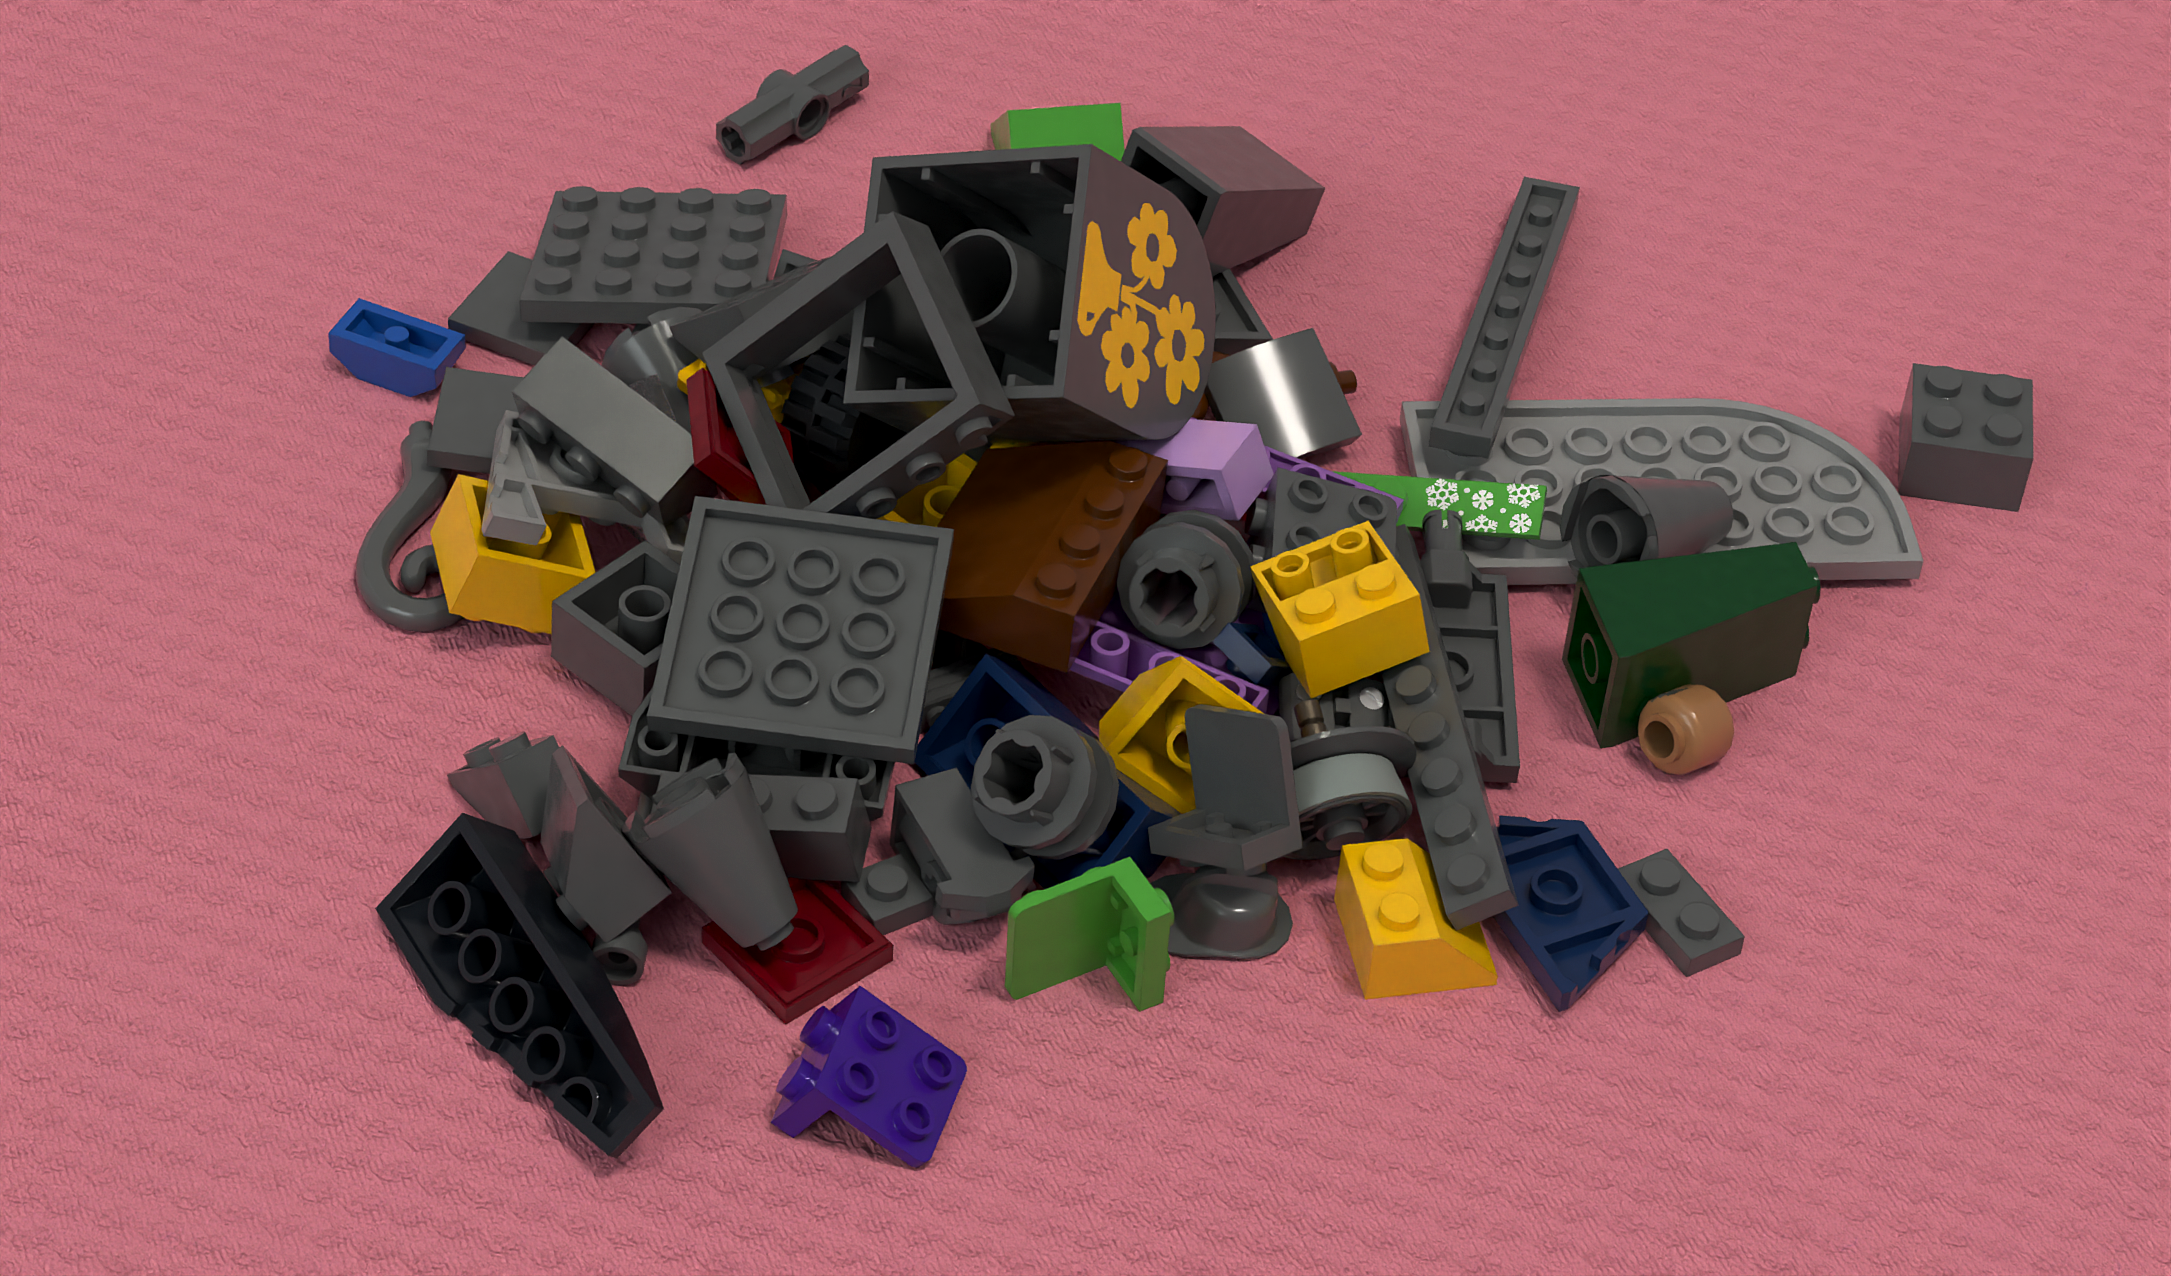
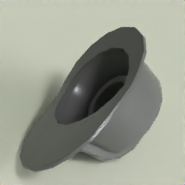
[1150,865,1293,959]

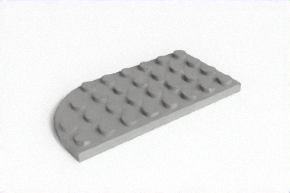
[1399,398,1923,585]

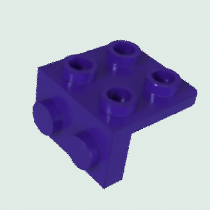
[771,986,967,1168]

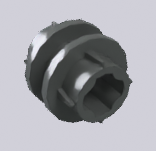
[1117,510,1255,649]
[971,715,1119,860]

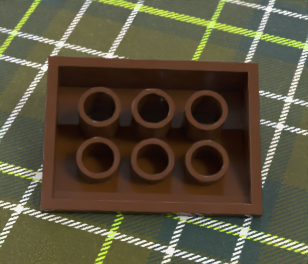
[936,440,1168,673]

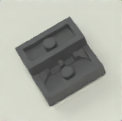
[1204,328,1362,459]

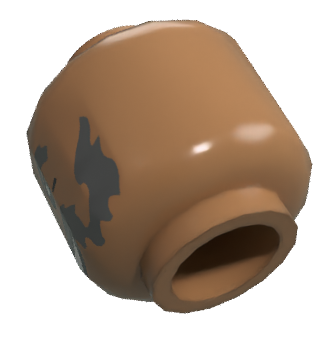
[1638,684,1734,775]

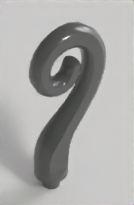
[355,421,464,632]

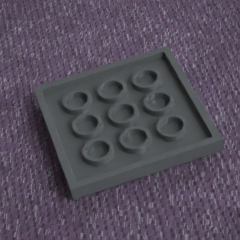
[519,186,787,324]
[647,496,954,764]

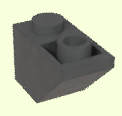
[447,731,559,839]

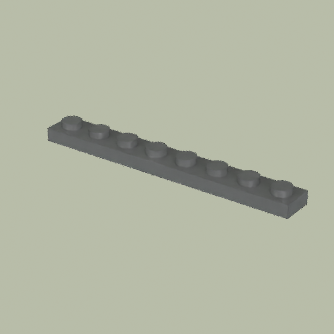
[1429,177,1580,459]
[1381,524,1519,931]

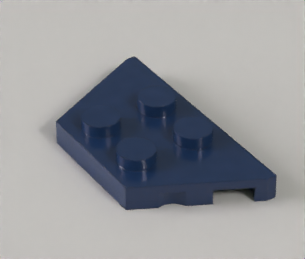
[1493,816,1649,1012]

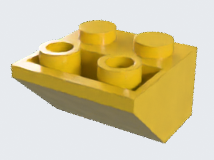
[1250,521,1430,699]

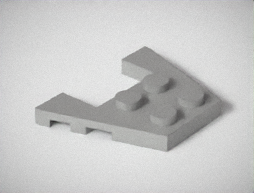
[481,410,690,564]

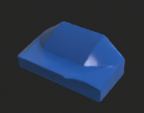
[328,298,466,397]

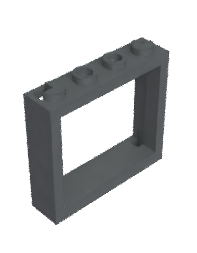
[702,211,1015,519]

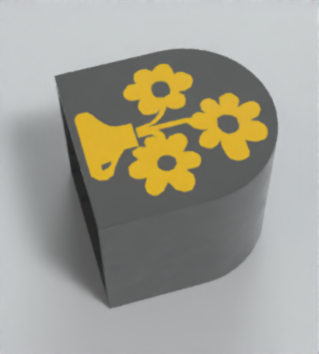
[843,144,1216,444]

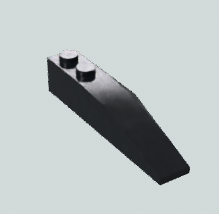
[375,813,664,1158]

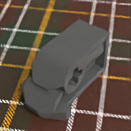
[890,768,1035,925]

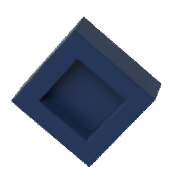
[1213,622,1294,686]

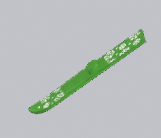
[1332,471,1547,540]

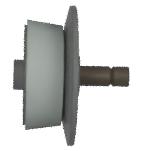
[1282,699,1417,860]

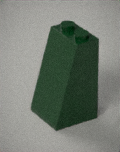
[1562,542,1820,748]

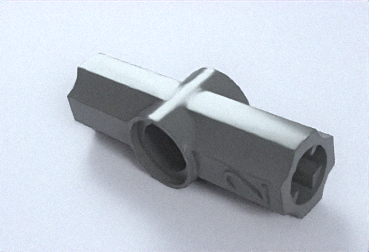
[716,45,869,165]

